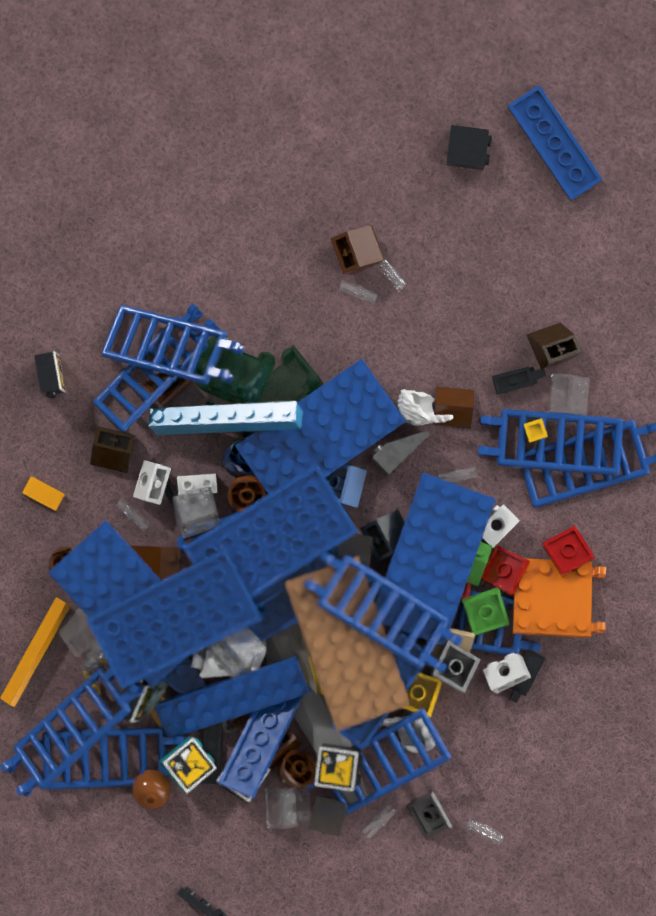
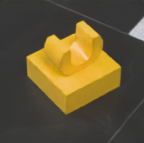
[523,418,548,443]

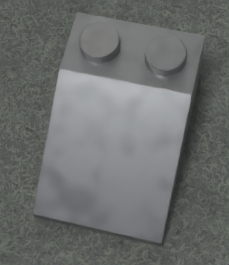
[372,431,430,475]

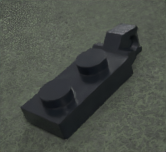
[492,366,546,395]
[509,650,546,703]
[177,887,227,916]

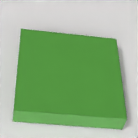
[462,587,510,636]

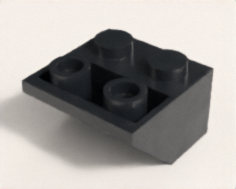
[360,509,405,562]

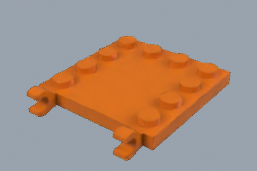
[513,558,606,638]

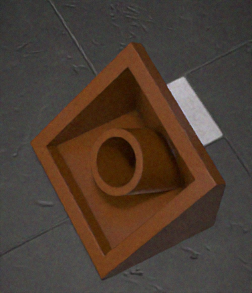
[145,372,193,407]
[433,386,474,428]

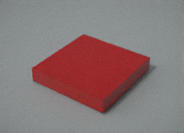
[542,526,595,577]
[481,545,530,596]

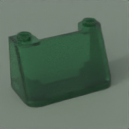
[194,336,276,404]
[233,345,324,404]

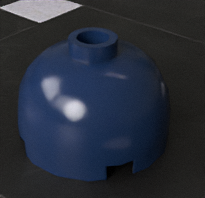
[222,439,254,478]

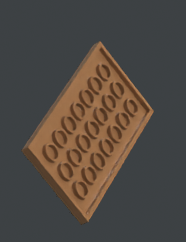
[284,556,410,731]

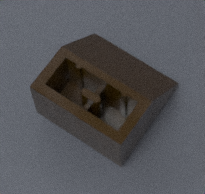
[527,322,582,370]
[90,426,137,474]

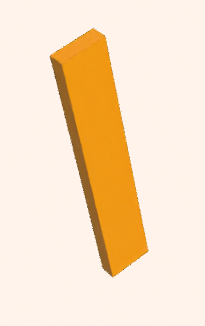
[0,597,71,707]

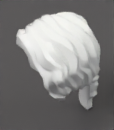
[397,389,453,425]
[380,716,435,753]

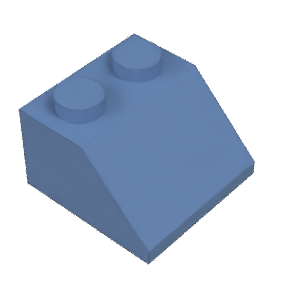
[325,464,367,508]

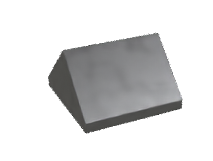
[431,641,480,694]
[406,791,452,839]

